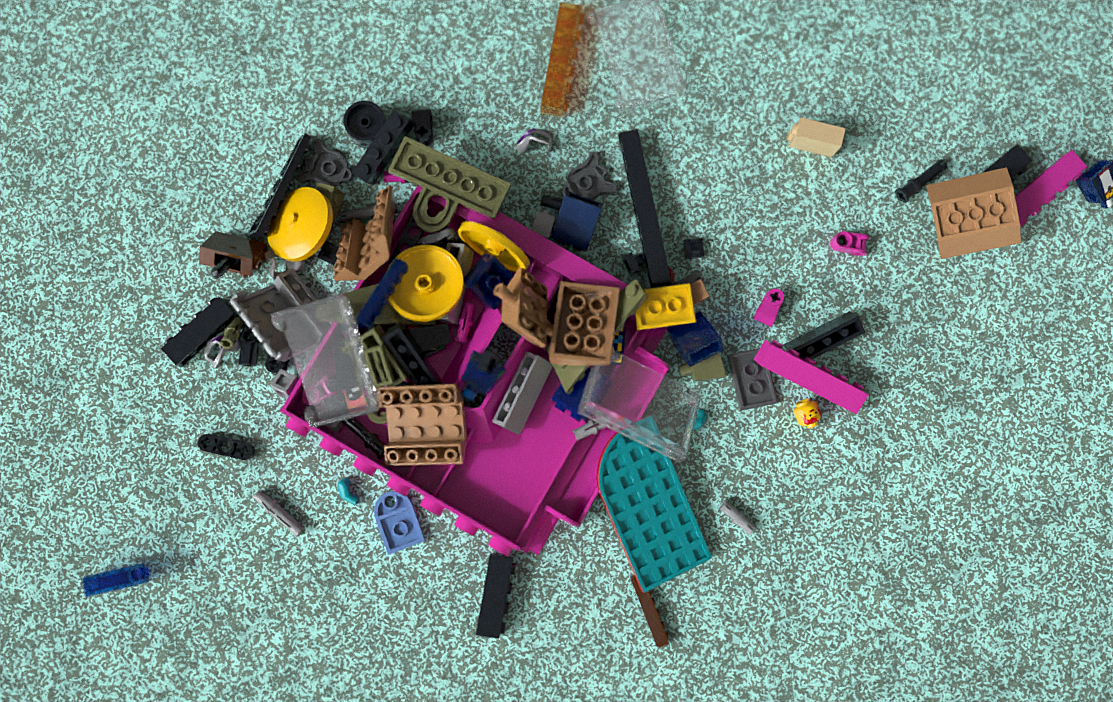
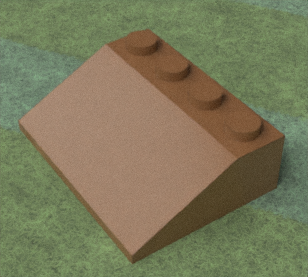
[549,281,620,366]

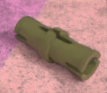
[220,317,244,349]

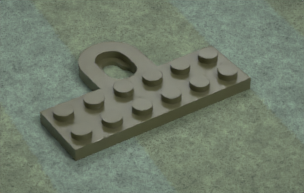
[388,136,511,233]

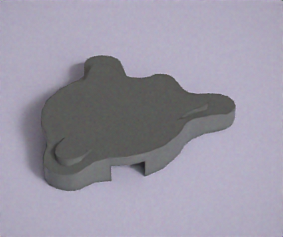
[297,139,353,187]
[562,152,617,200]
[413,228,464,249]

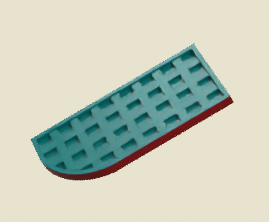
[597,415,712,593]

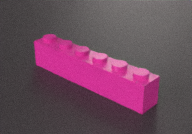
[1015,150,1087,227]
[754,339,869,414]

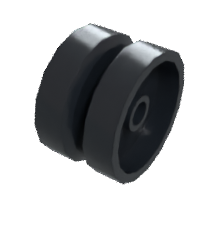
[343,100,387,149]

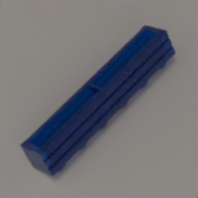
[355,257,409,329]

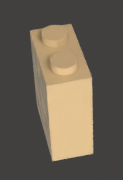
[787,117,846,158]

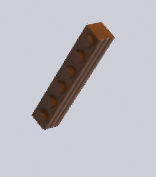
[630,575,670,648]

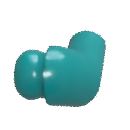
[684,408,708,434]
[337,478,360,506]

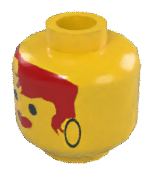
[793,398,822,428]

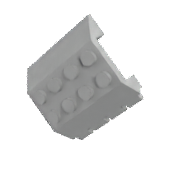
[230,269,334,362]

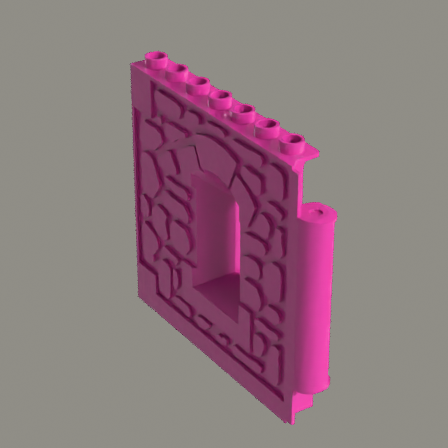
[280,186,670,556]

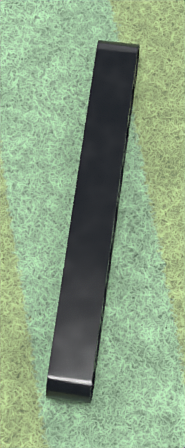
[618,129,672,288]

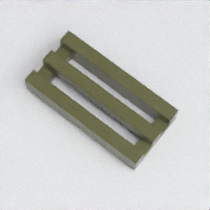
[362,344,395,388]

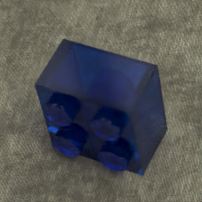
[464,253,514,310]

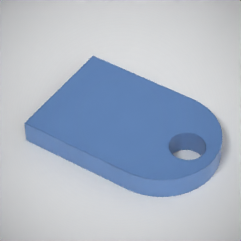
[374,491,426,555]

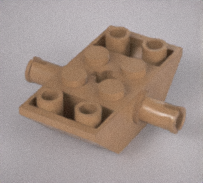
[494,268,554,347]

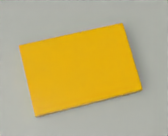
[635,283,696,330]

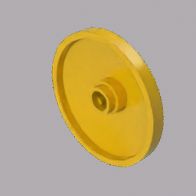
[267,187,333,262]
[458,221,530,273]
[385,245,464,322]

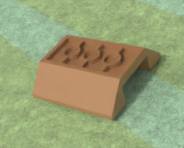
[926,167,1021,259]
[333,185,396,281]
[378,384,467,465]

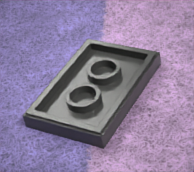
[727,348,778,411]

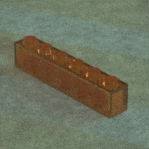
[540,2,585,118]

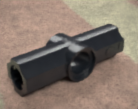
[238,321,261,367]

